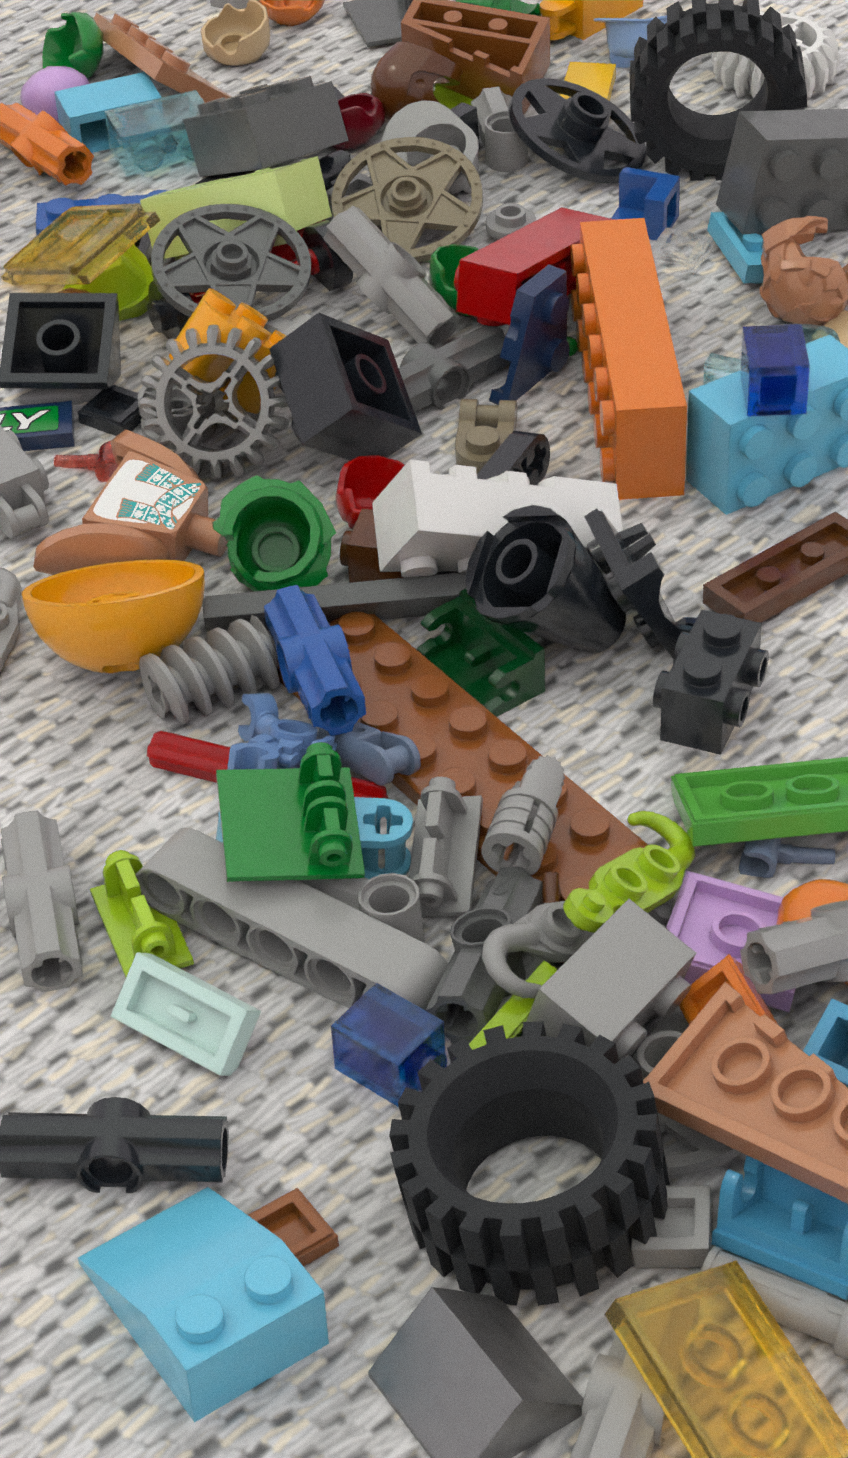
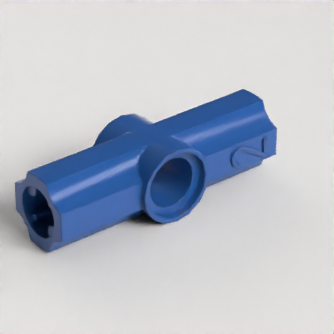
[264,585,366,736]

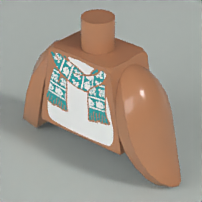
[33,429,228,575]

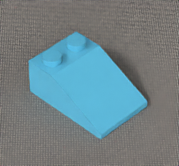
[78,1187,329,1422]

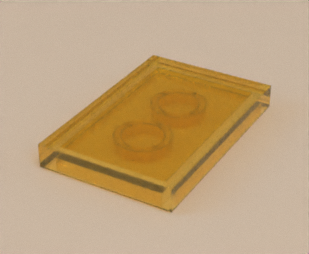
[604,1260,848,1458]

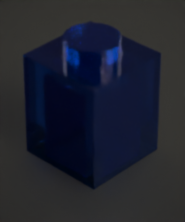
[740,324,810,416]
[331,983,447,1107]

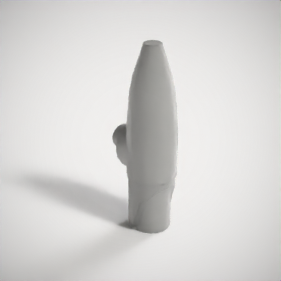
[19,389,103,405]

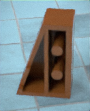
[401,0,550,115]

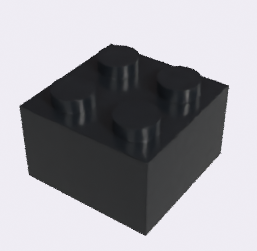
[269,313,422,461]

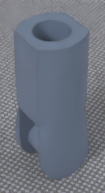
[317,722,421,786]

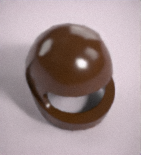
[370,42,463,121]

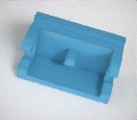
[711,1155,848,1300]

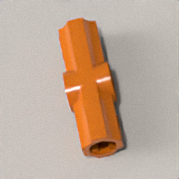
[0,102,94,186]

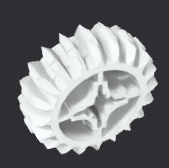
[711,10,840,99]

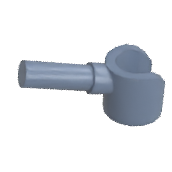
[739,838,835,878]

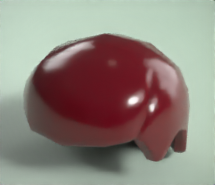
[331,93,385,150]

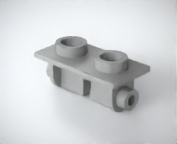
[409,777,483,918]

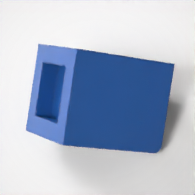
[611,167,680,242]

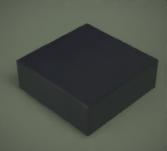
[77,385,142,436]

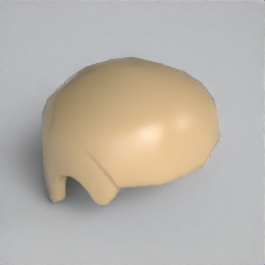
[201,0,270,66]

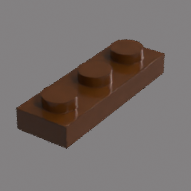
[703,511,848,623]

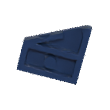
[489,264,570,405]

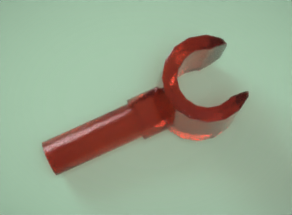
[54,441,118,482]

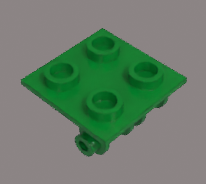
[216,742,365,882]

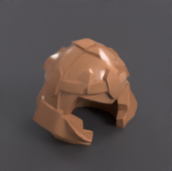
[759,216,848,327]

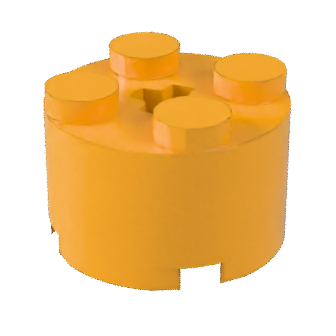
[169,288,286,414]

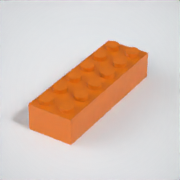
[571,218,687,500]

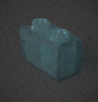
[105,90,205,177]

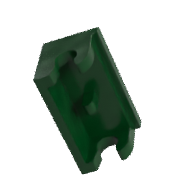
[417,588,545,717]

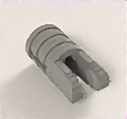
[482,755,565,876]

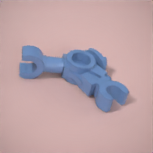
[227,693,338,770]

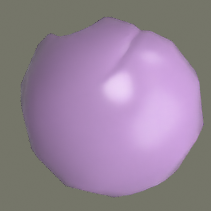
[20,66,90,123]

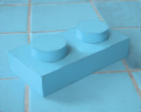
[707,212,764,284]

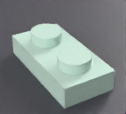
[110,952,261,1076]

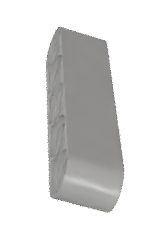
[136,828,448,1034]

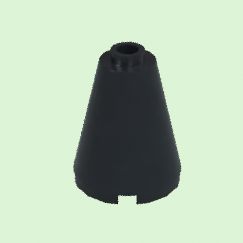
[465,505,626,654]

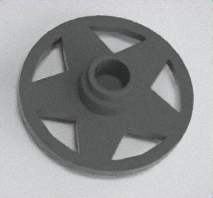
[151,204,311,322]

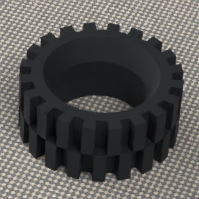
[629,0,807,181]
[389,1021,670,1306]

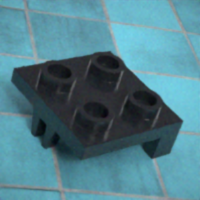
[584,508,697,658]

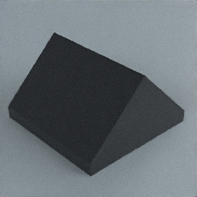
[0,293,121,389]

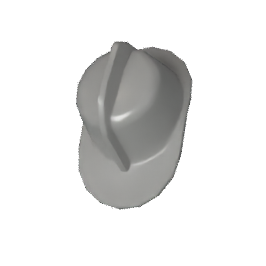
[382,100,479,195]

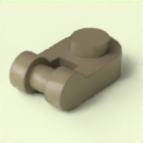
[455,399,517,474]

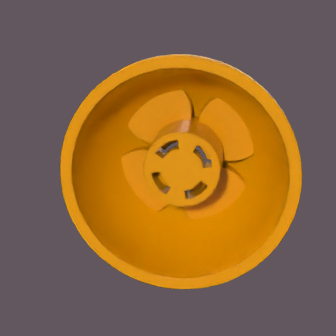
[22,560,205,673]

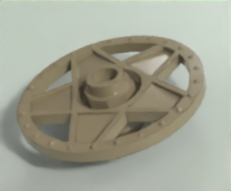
[331,137,483,262]

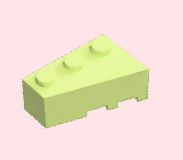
[140,156,332,261]

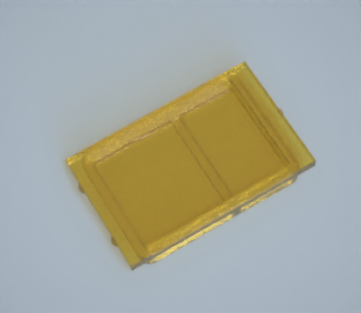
[1,203,160,285]

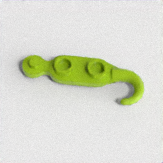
[563,811,695,933]

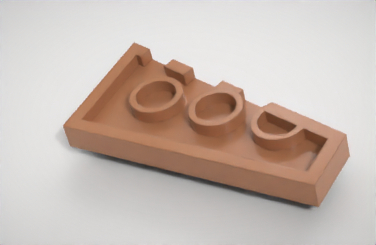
[94,12,232,104]
[643,982,848,1204]

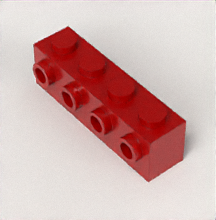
[454,207,615,326]

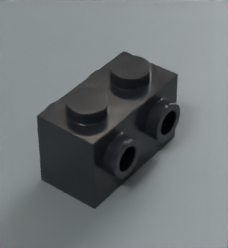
[653,610,769,755]

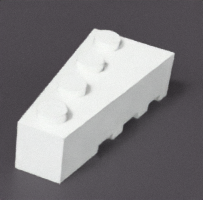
[372,459,623,578]

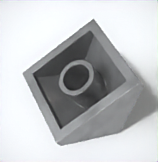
[368,1287,584,1458]

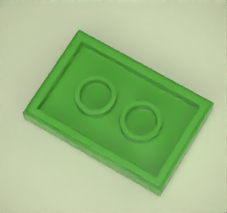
[671,757,848,847]

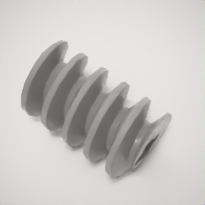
[139,616,279,725]

